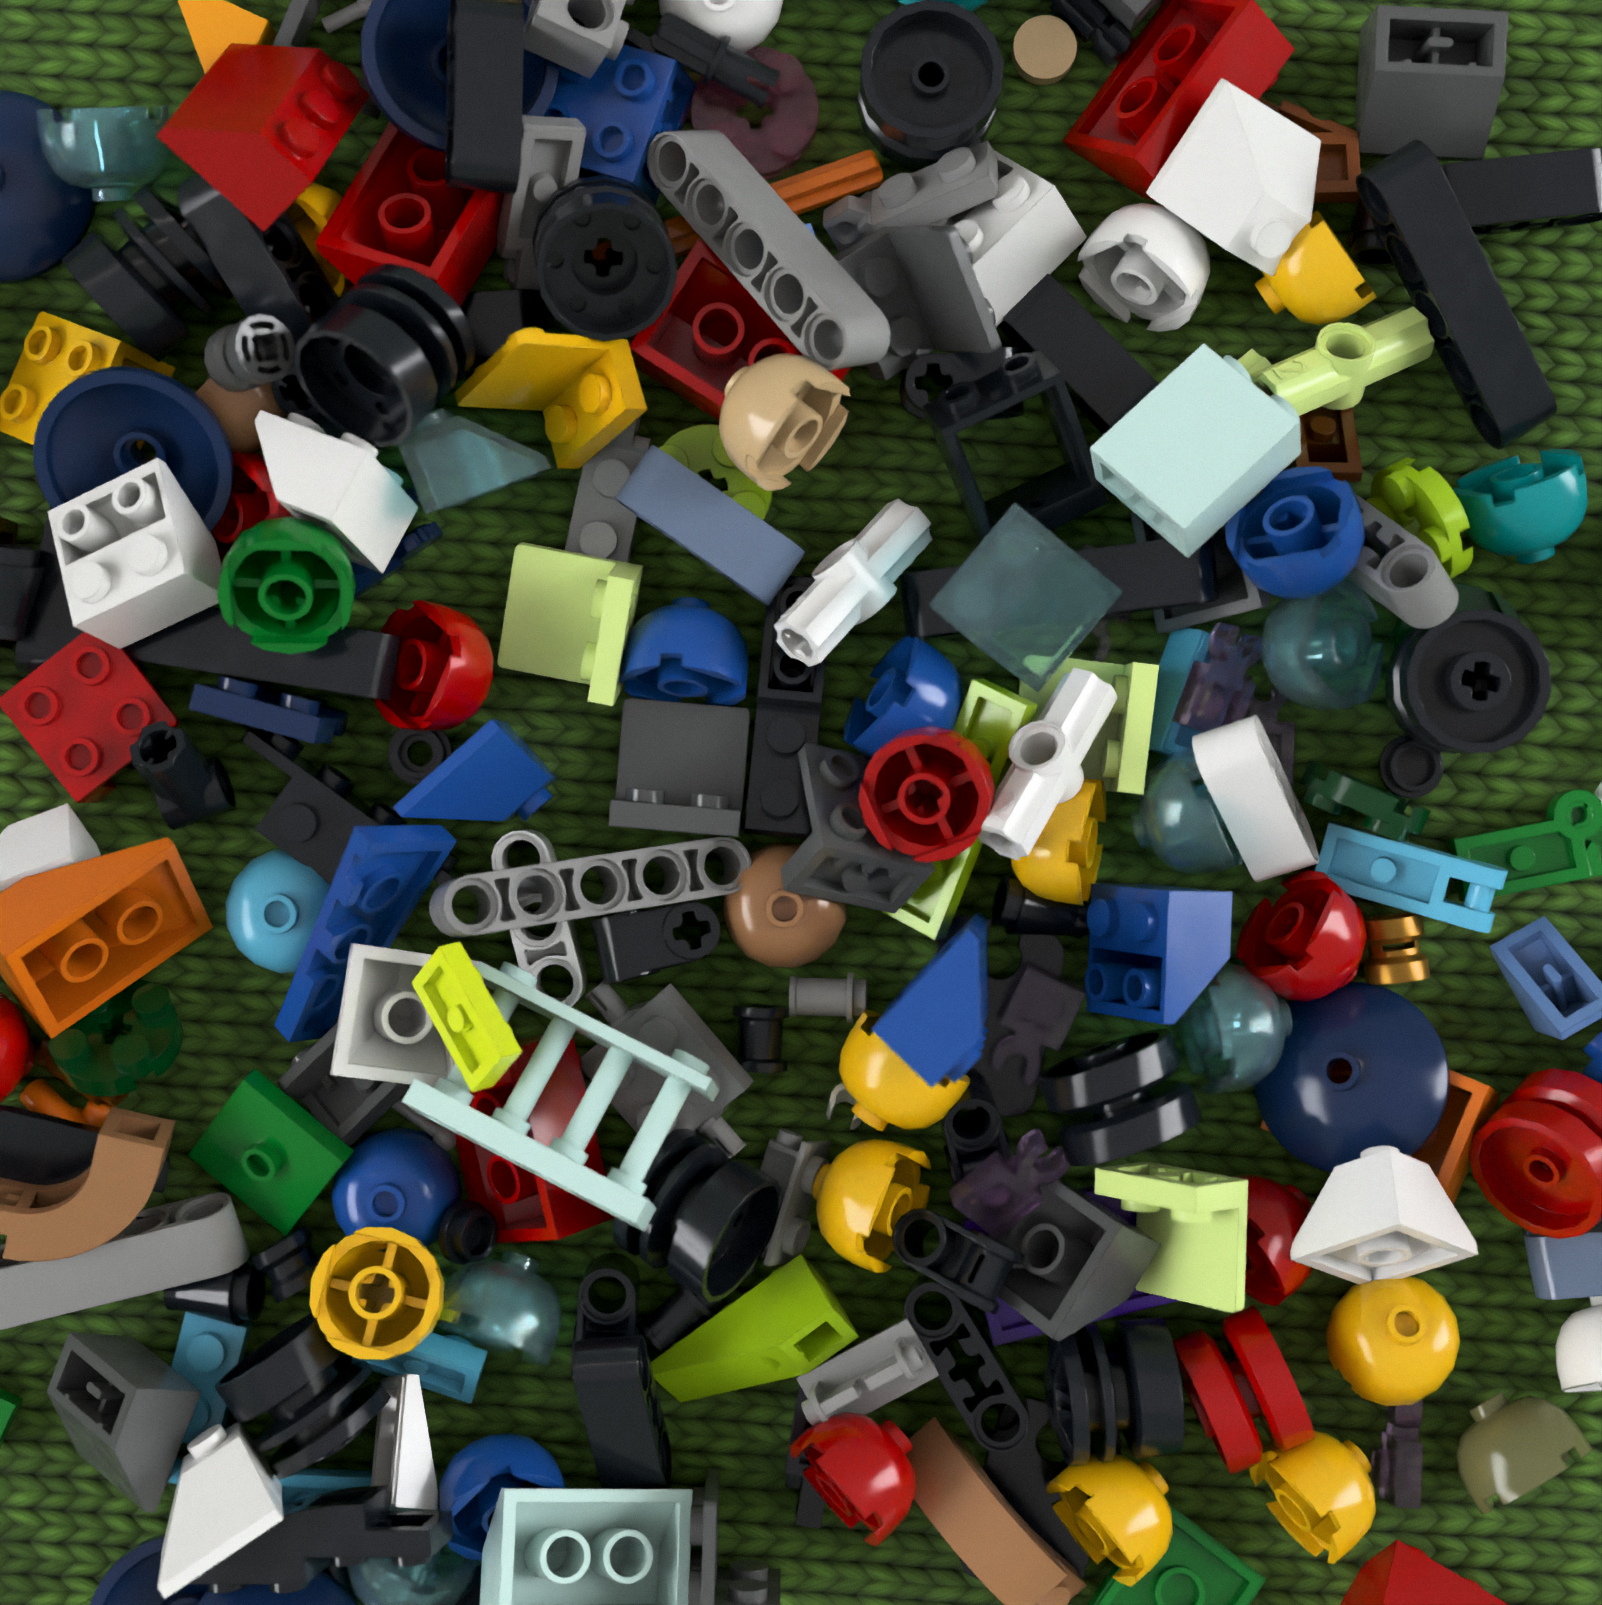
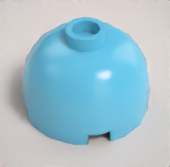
[225,848,331,974]

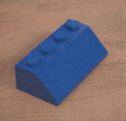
[871,911,990,1088]

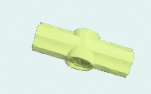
[1250,306,1435,416]

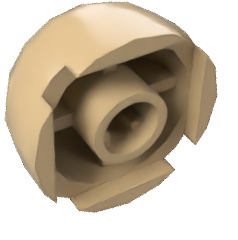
[719,354,850,491]

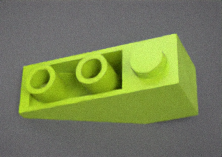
[651,1254,859,1403]

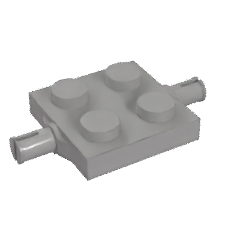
[580,981,754,1161]

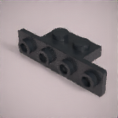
[241,728,466,885]

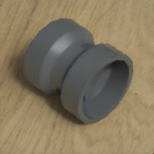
[204,314,295,392]

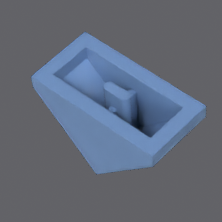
[1489,915,1602,1040]

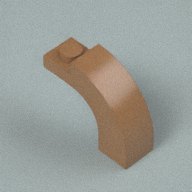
[0,1107,176,1262]
[906,1416,1087,1605]

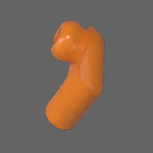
[19,1078,117,1128]

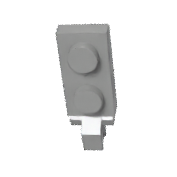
[496,115,586,290]
[823,140,999,253]
[565,415,651,563]

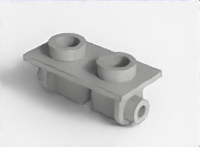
[760,1128,830,1266]
[796,1317,939,1426]

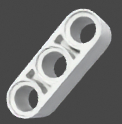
[1192,715,1319,882]
[491,829,588,1007]

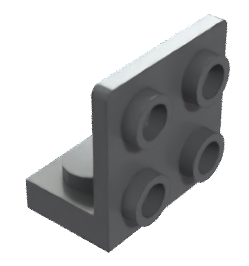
[833,225,1002,380]
[608,698,750,837]
[780,743,935,913]
[688,1468,781,1605]

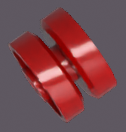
[1469,1068,1602,1239]
[1172,1305,1315,1475]

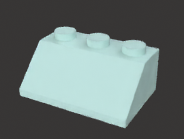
[480,1488,693,1605]

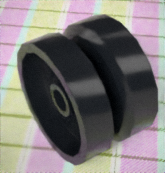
[857,0,1004,170]
[1385,609,1551,754]
[1037,1029,1202,1166]

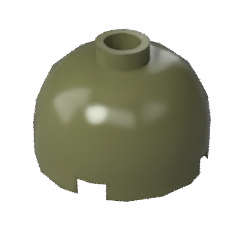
[1456,1392,1593,1514]

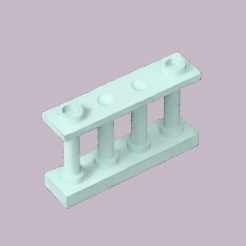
[402,961,719,1232]

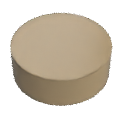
[1011,15,1077,85]

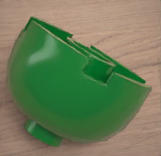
[217,517,356,655]

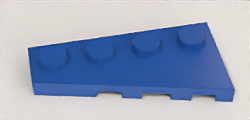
[274,824,457,1043]

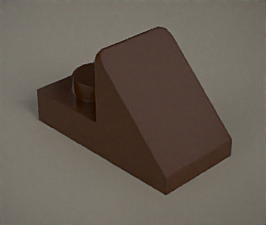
[1283,406,1363,482]

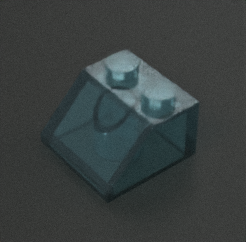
[398,408,556,514]
[929,502,1123,692]

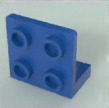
[543,44,697,205]

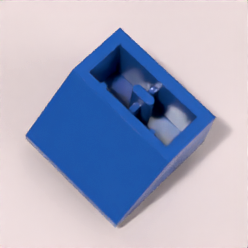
[1084,883,1233,1024]

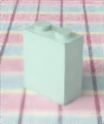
[1090,343,1301,558]

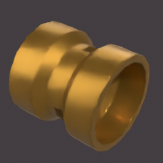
[1363,912,1430,985]

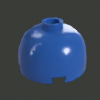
[1225,466,1365,599]
[619,597,748,706]
[843,635,963,759]
[331,1127,462,1252]
[438,1433,567,1561]

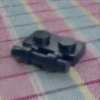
[189,675,348,744]

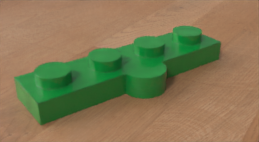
[1447,790,1602,902]

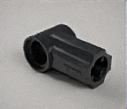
[130,721,236,830]

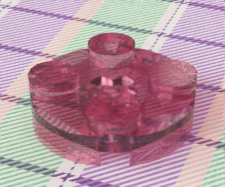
[691,46,819,179]

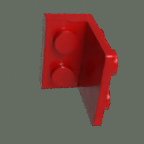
[0,632,180,803]

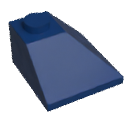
[393,719,557,822]

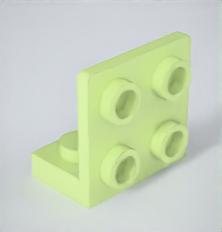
[497,542,644,706]
[1017,653,1159,795]
[1094,1161,1248,1313]

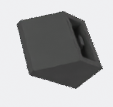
[1354,5,1508,161]
[47,1332,201,1512]

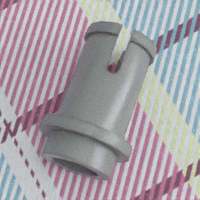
[789,972,868,1023]

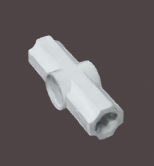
[774,498,933,667]
[977,667,1118,861]

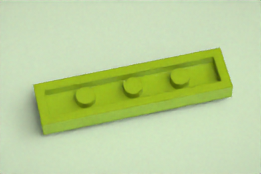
[882,678,1038,940]

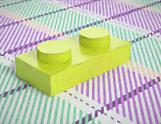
[411,941,522,1092]

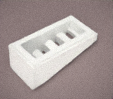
[371,1374,439,1511]

